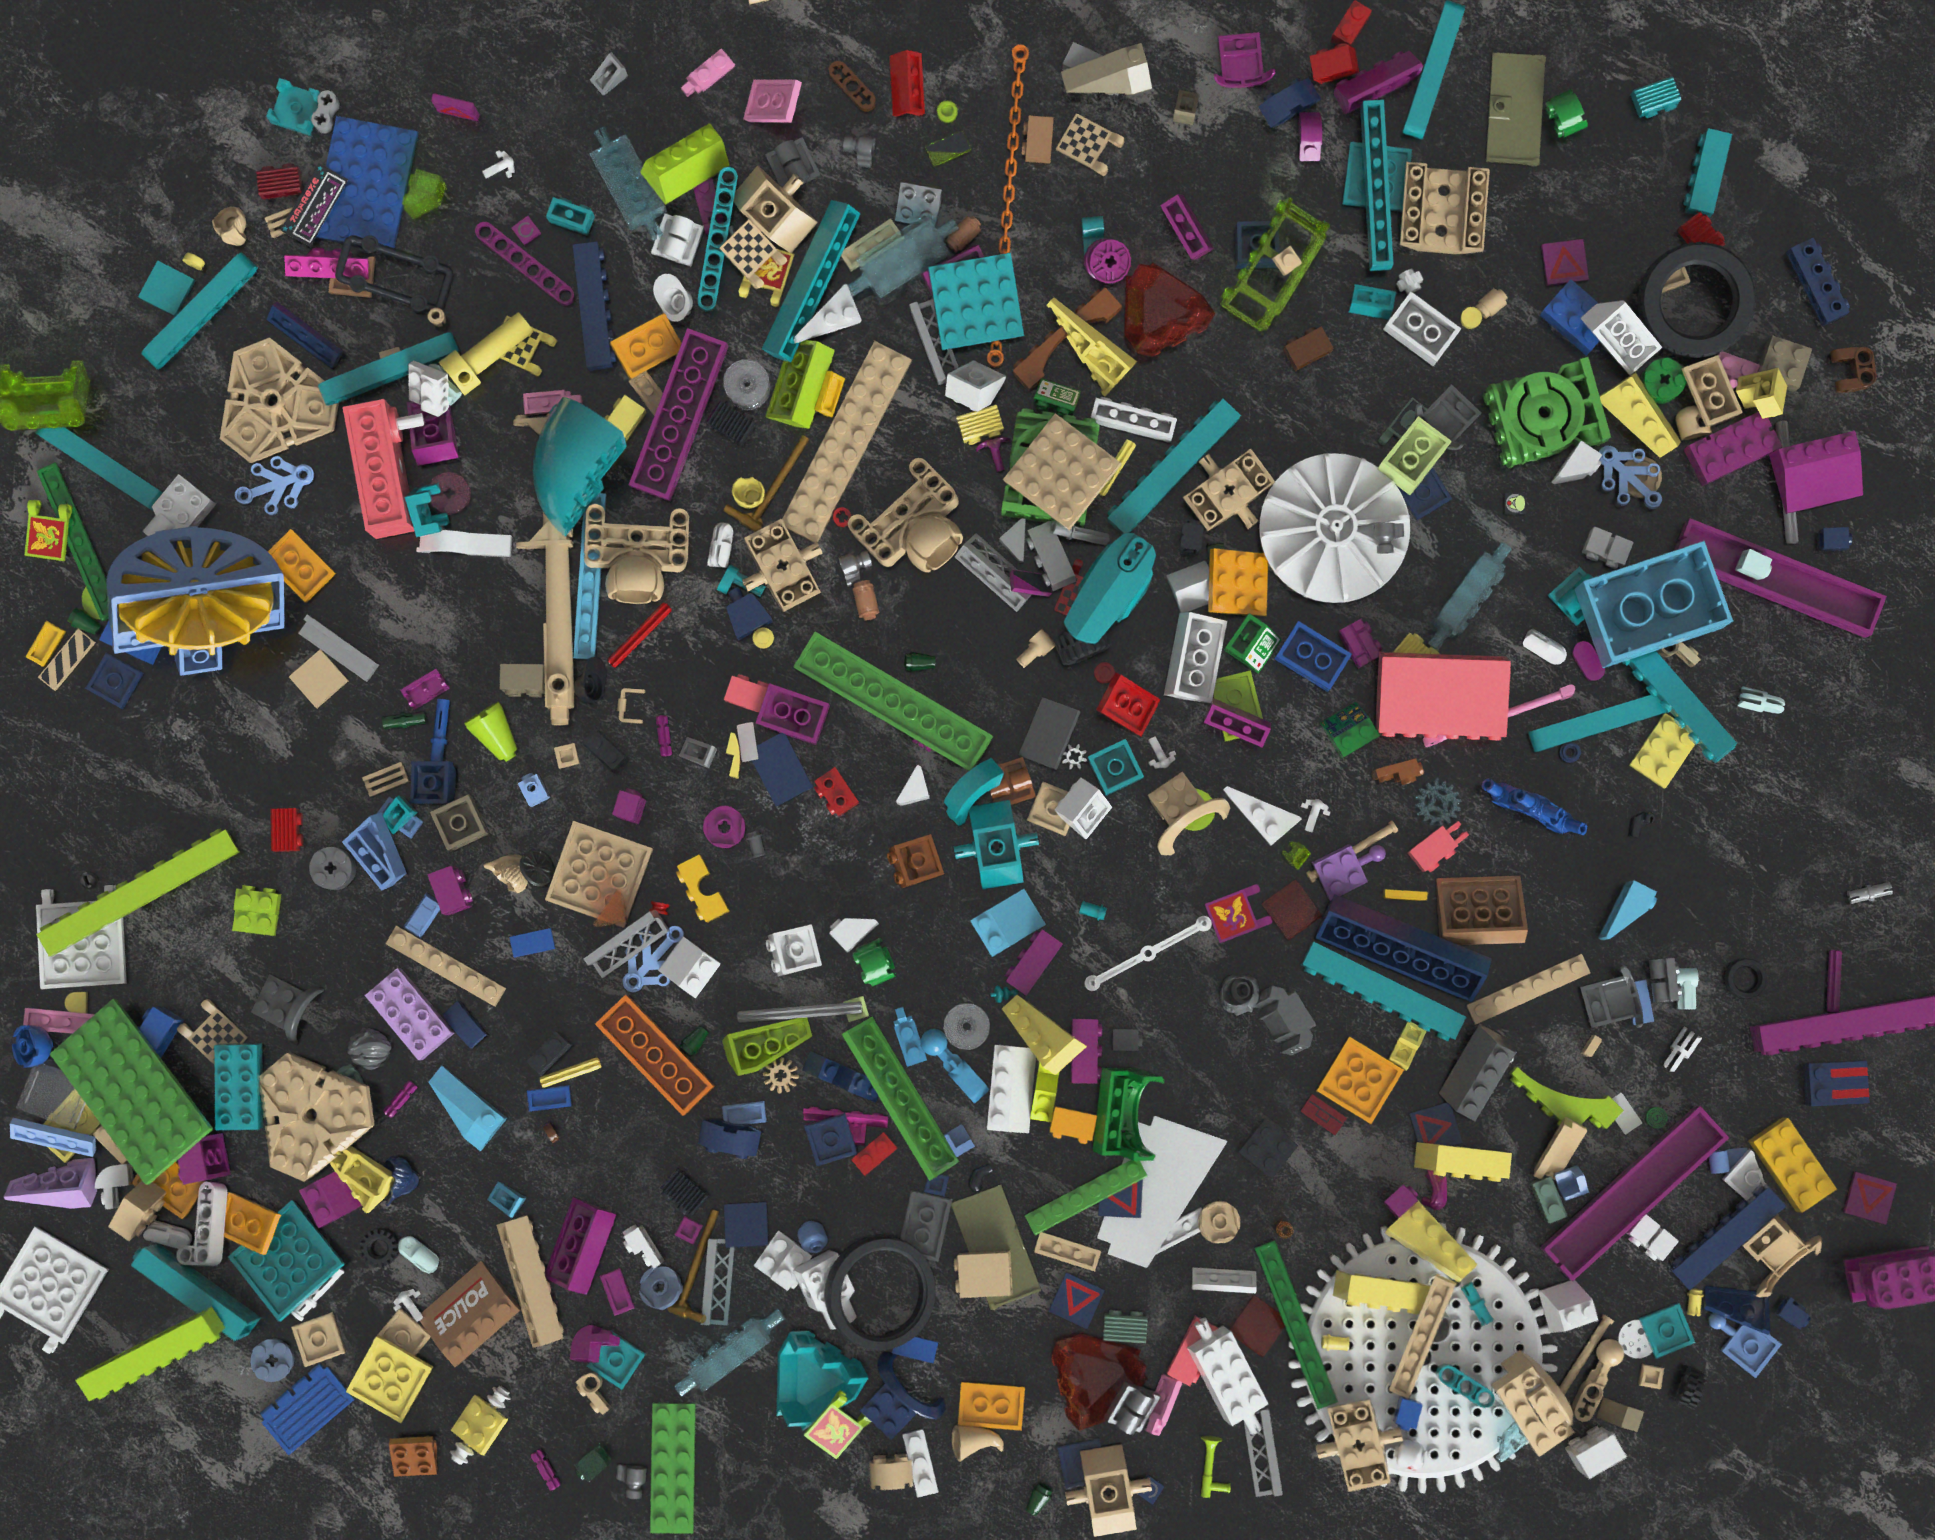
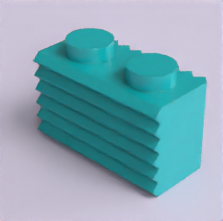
[1631,76,1681,118]

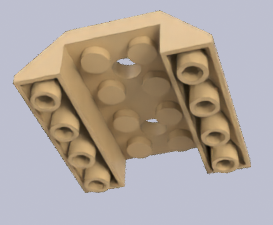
[1400,162,1490,254]

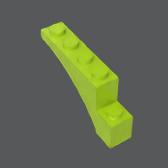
[1509,1067,1624,1129]

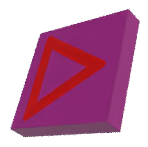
[431,93,480,121]
[1541,239,1589,286]
[1843,1172,1897,1225]

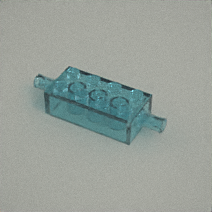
[589,127,667,240]
[847,215,959,299]
[1428,542,1512,651]
[674,1309,785,1397]

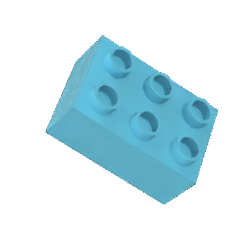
[1574,541,1733,668]

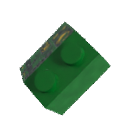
[1320,702,1380,759]

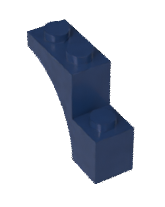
[802,1051,879,1103]

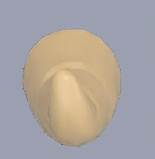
[952,1425,1003,1462]

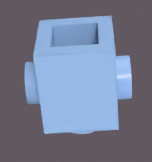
[518,773,550,807]

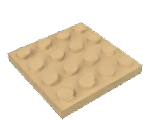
[1003,414,1122,530]
[545,821,653,928]

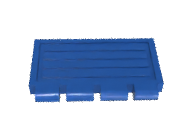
[260,1363,355,1455]

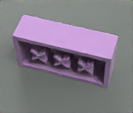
[365,968,455,1060]

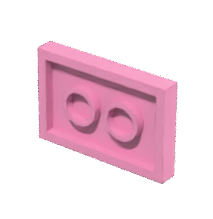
[743,80,802,122]

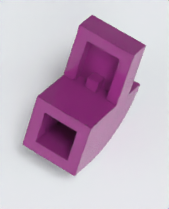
[1298,112,1322,161]
[570,1325,620,1363]

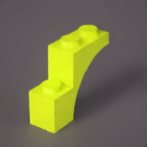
[1030,1062,1060,1122]

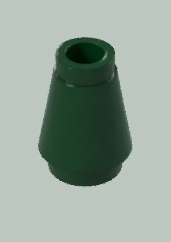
[67,607,101,635]
[904,651,935,672]
[679,1025,709,1057]
[1026,1482,1053,1516]

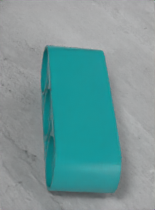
[1436,1364,1495,1408]

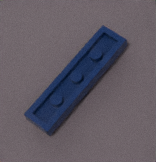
[266,302,343,368]

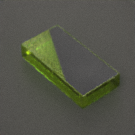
[925,130,971,167]

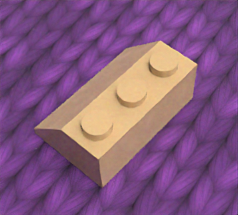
[1682,355,1743,427]

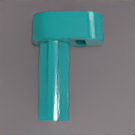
[717,564,766,597]

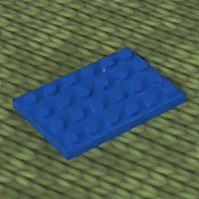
[316,116,419,248]

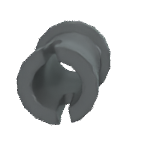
[746,831,766,858]

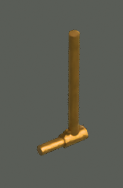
[723,435,809,532]
[668,1209,719,1323]

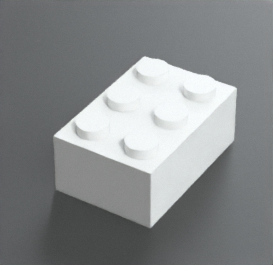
[1383,292,1461,366]
[1565,1426,1626,1479]

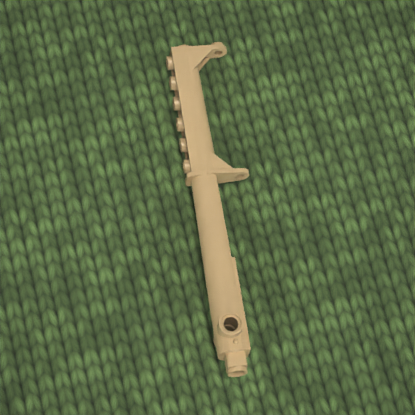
[513,414,575,725]

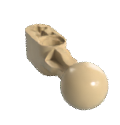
[1571,1339,1624,1422]

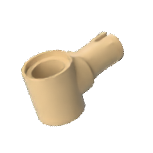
[1016,629,1055,668]

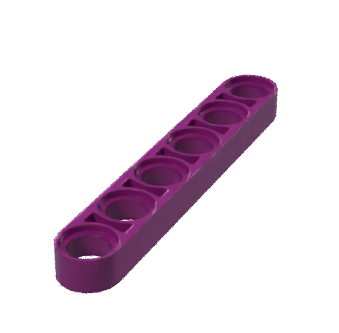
[475,222,575,306]

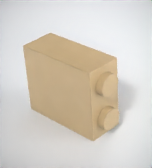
[954,1250,1013,1298]

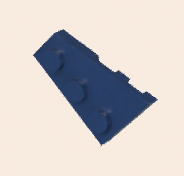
[1703,1286,1770,1335]

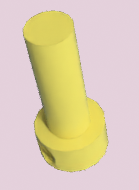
[439,312,534,396]

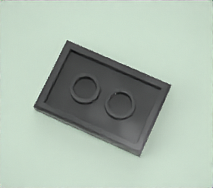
[1019,697,1081,770]
[900,1190,952,1262]

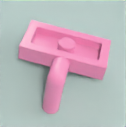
[1718,352,1760,389]

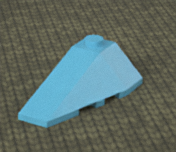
[429,1066,507,1151]

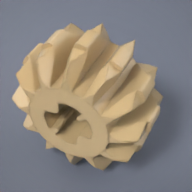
[763,1057,799,1093]

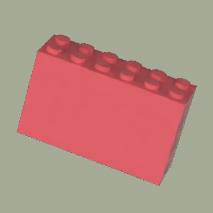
[1375,652,1511,740]

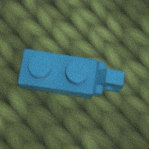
[893,1007,927,1067]

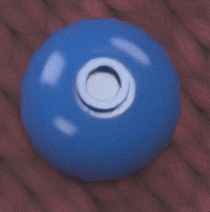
[12,1025,53,1068]

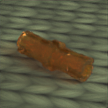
[1276,1221,1293,1238]

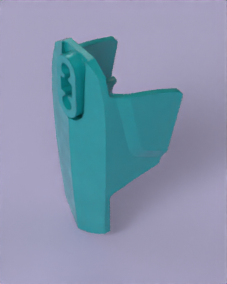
[1063,533,1156,644]

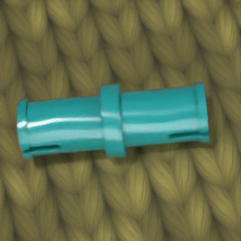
[1460,1282,1494,1326]

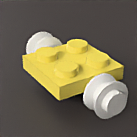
[450,1386,511,1465]

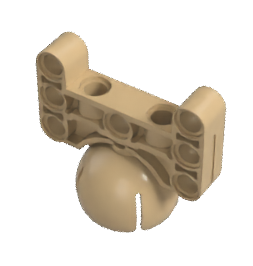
[848,458,963,573]
[584,504,689,604]

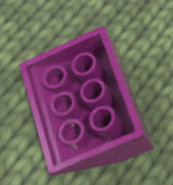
[1769,431,1863,514]

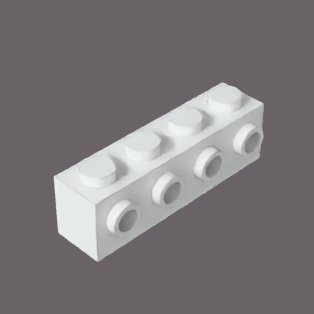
[1091,397,1177,443]

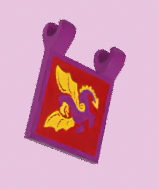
[1205,884,1272,943]

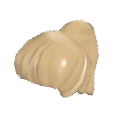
[212,207,247,246]
[483,854,528,893]

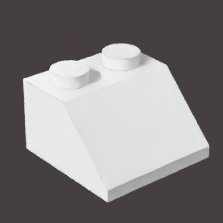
[945,360,1006,412]
[1551,441,1602,484]
[1055,777,1112,839]
[830,918,879,952]
[658,936,720,998]
[1538,1280,1598,1333]

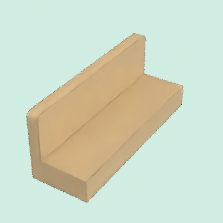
[1534,1117,1587,1180]

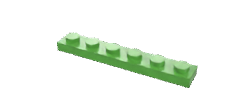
[1025,1160,1148,1235]

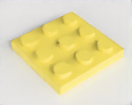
[346,1335,433,1423]

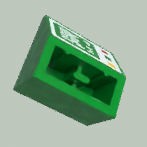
[1033,378,1081,418]
[1224,613,1282,674]

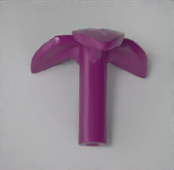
[976,436,1011,472]

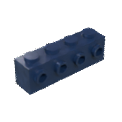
[1786,238,1850,327]

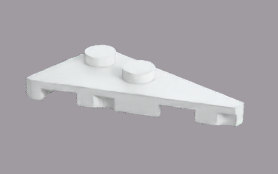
[794,284,862,343]
[1223,786,1301,846]
[1722,1149,1766,1200]

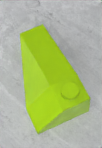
[722,1017,812,1076]

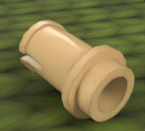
[428,308,446,327]

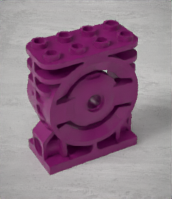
[1843,1245,1935,1309]

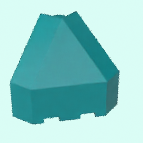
[777,1331,868,1431]

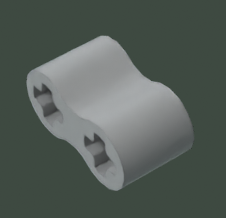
[311,90,340,134]

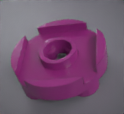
[703,806,746,848]

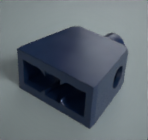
[726,587,773,640]

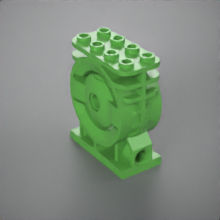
[1483,357,1611,468]
[1001,409,1100,528]

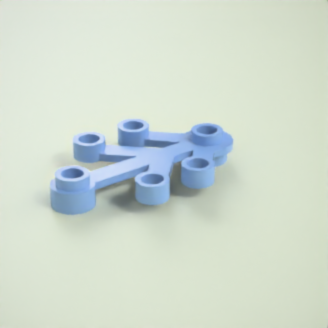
[1599,446,1662,509]
[235,456,314,515]
[623,926,684,992]

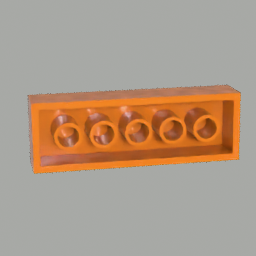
[595,994,715,1116]

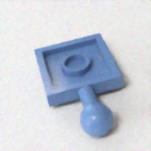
[1709,1313,1782,1378]

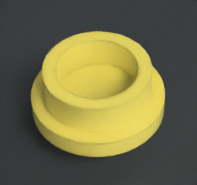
[753,627,774,649]

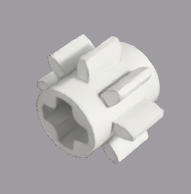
[1396,269,1423,295]
[1062,744,1087,770]

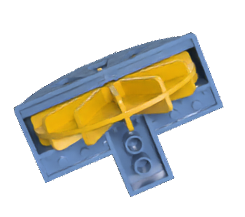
[107,526,284,676]

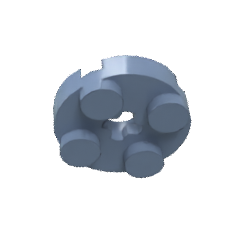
[639,1266,683,1310]
[250,1338,295,1382]

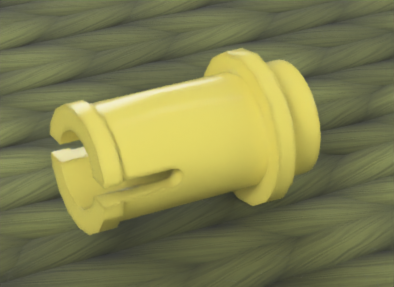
[1687,1288,1704,1316]
[1321,1334,1349,1351]

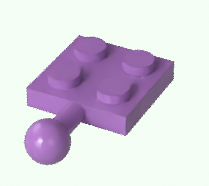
[1312,844,1386,901]

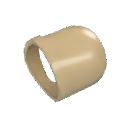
[1675,406,1713,441]

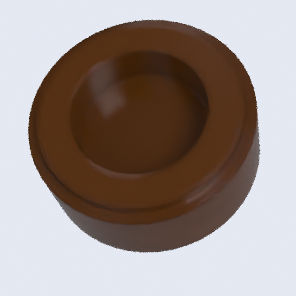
[542,1122,559,1143]

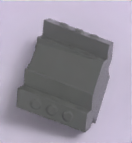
[1255,986,1316,1055]

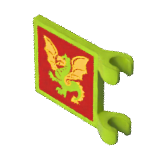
[25,500,72,561]
[804,1390,871,1459]

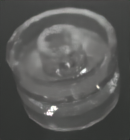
[723,359,771,410]
[944,1003,990,1050]

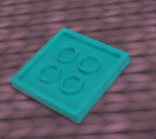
[1342,142,1412,212]

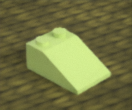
[1378,416,1452,495]

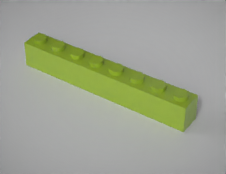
[75,1306,225,1401]

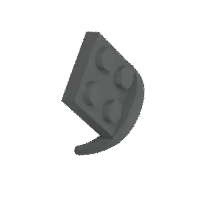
[1415,385,1481,450]
[1580,966,1644,1028]
[251,974,324,1045]

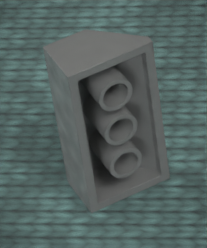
[1439,1024,1517,1121]

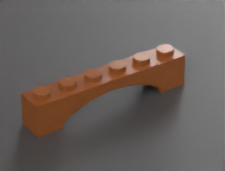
[1013,287,1122,392]

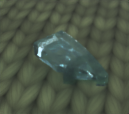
[1496,1421,1527,1462]

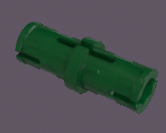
[382,710,426,730]

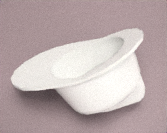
[653,274,693,321]

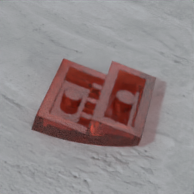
[1262,879,1322,940]
[1230,1295,1285,1357]

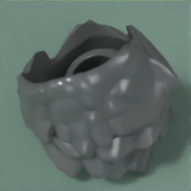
[1220,975,1259,1016]
[347,1028,392,1070]

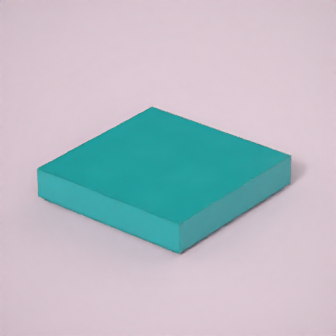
[138,261,195,317]
[1639,1302,1695,1359]
[587,1330,646,1390]

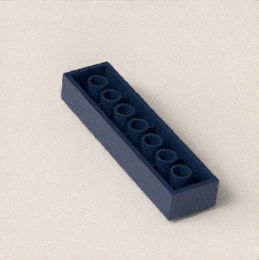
[1316,894,1492,1003]

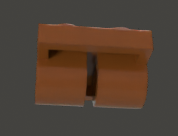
[989,757,1036,805]
[389,1437,438,1477]

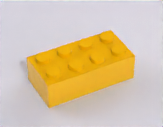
[1748,1117,1837,1213]

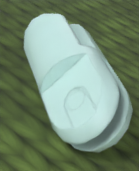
[1738,686,1785,714]
[398,1236,439,1274]

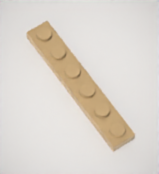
[386,926,506,1007]
[1466,954,1590,1025]
[1389,1274,1457,1399]

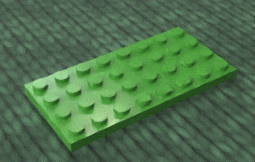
[50,999,213,1185]

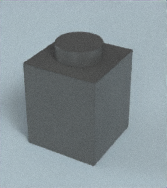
[1112,1029,1142,1051]

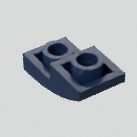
[442,1001,487,1049]

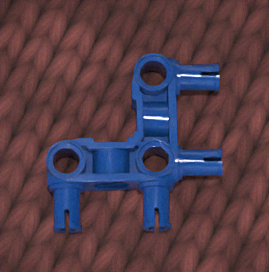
[1482,779,1587,835]

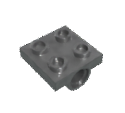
[895,179,943,228]
[1649,958,1682,1002]
[1104,1382,1161,1434]

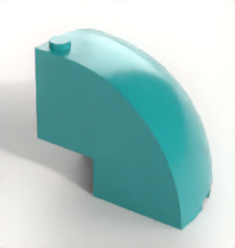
[533,397,627,537]

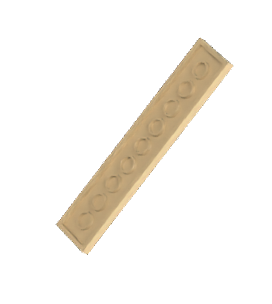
[782,341,912,543]

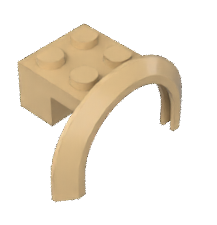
[1148,772,1230,855]
[1743,1214,1822,1297]

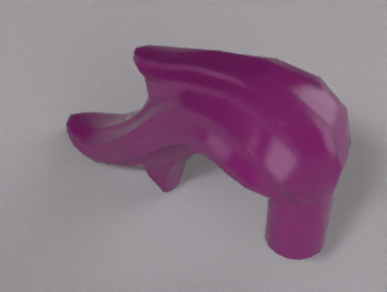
[1421,1170,1447,1210]

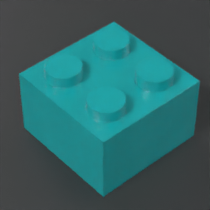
[1087,739,1144,796]

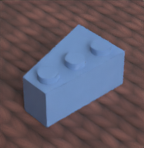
[342,812,406,891]

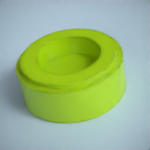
[937,101,958,123]

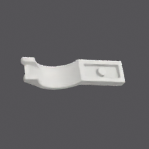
[417,530,512,557]

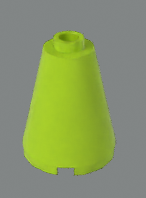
[464,702,517,762]

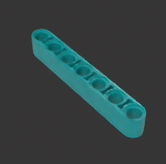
[1402,0,1466,139]
[698,167,737,311]
[142,252,258,369]
[318,332,460,406]
[35,416,163,511]
[1528,695,1667,753]

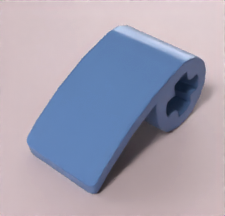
[1709,1147,1748,1174]

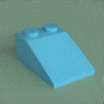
[1598,880,1657,940]
[970,889,1046,957]

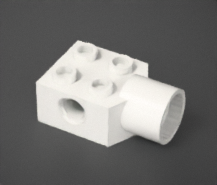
[143,474,216,536]
[793,1250,856,1329]

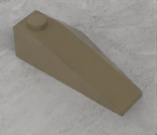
[1061,43,1152,95]

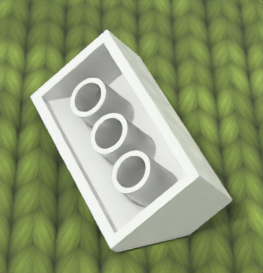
[1581,301,1662,375]
[1164,612,1227,703]
[987,1045,1036,1133]

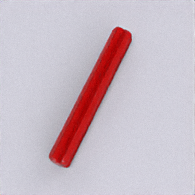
[607,602,672,667]

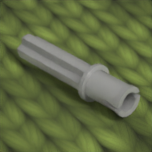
[1050,521,1110,545]

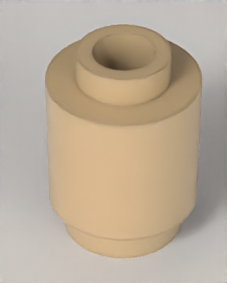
[1476,288,1507,319]

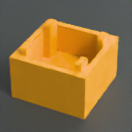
[1049,1106,1097,1144]

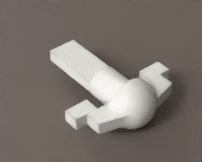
[482,150,515,178]
[1148,736,1176,769]
[1301,799,1330,832]
[393,1289,423,1322]

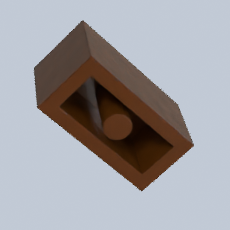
[1283,326,1333,371]

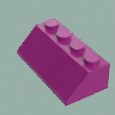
[1334,51,1423,114]
[545,1197,616,1295]

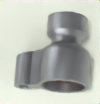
[843,135,875,168]
[1374,523,1404,554]
[838,550,872,586]
[615,1464,647,1499]

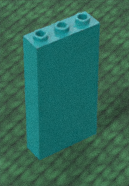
[131,1244,261,1341]

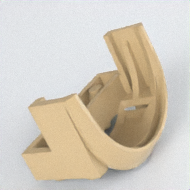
[1491,1350,1574,1457]

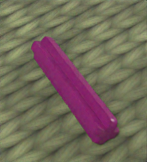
[1826,950,1842,1013]

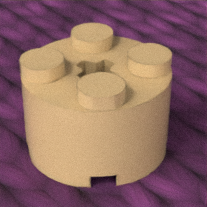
[869,1453,913,1490]

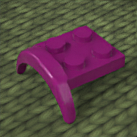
[1214,32,1275,88]

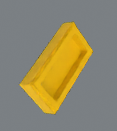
[814,371,845,418]
[25,621,66,667]
[1382,889,1428,901]

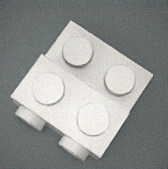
[409,361,449,417]
[766,924,822,976]
[622,1224,664,1268]
[754,1230,813,1291]

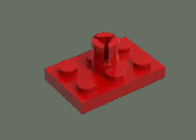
[1096,672,1160,737]

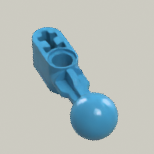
[920,1029,990,1104]

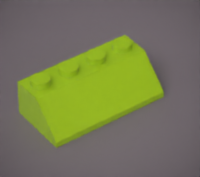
[640,123,730,205]
[765,340,835,429]

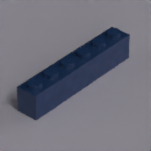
[573,242,616,371]
[1670,1185,1786,1290]

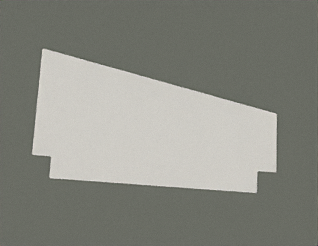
[1097,1116,1227,1268]

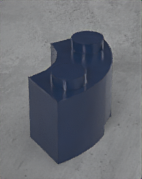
[1258,78,1321,128]
[698,1119,761,1159]

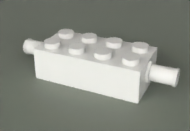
[1187,1318,1268,1434]

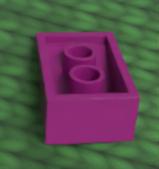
[407,401,459,466]
[756,683,830,745]
[299,1172,362,1228]

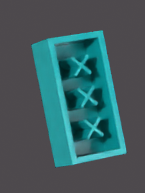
[214,1043,263,1130]

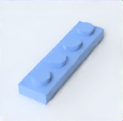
[10,1118,96,1157]

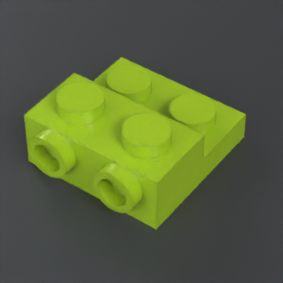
[232,885,281,936]

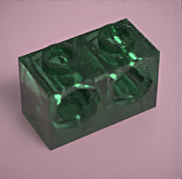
[575,1444,613,1482]

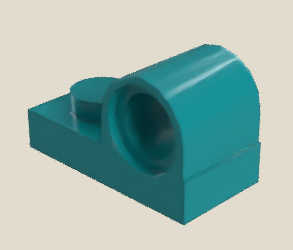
[1081,216,1104,255]

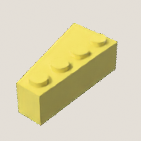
[1600,372,1681,457]
[1002,995,1087,1075]
[1414,1142,1512,1182]
[1385,1201,1478,1283]
[1333,1270,1431,1315]

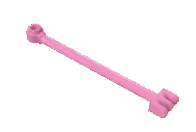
[1422,685,1575,747]

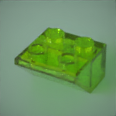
[402,169,447,219]

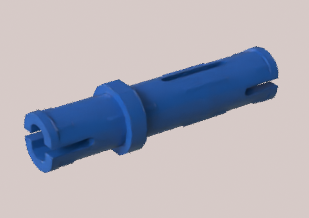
[430,699,450,761]

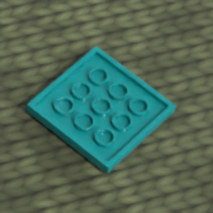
[928,253,1024,350]
[228,1200,345,1321]

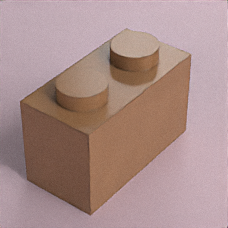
[1022,116,1054,163]

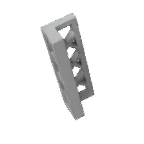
[909,299,959,385]
[955,533,1033,612]
[298,615,379,682]
[584,910,670,978]
[701,1238,735,1325]
[1243,1407,1283,1497]

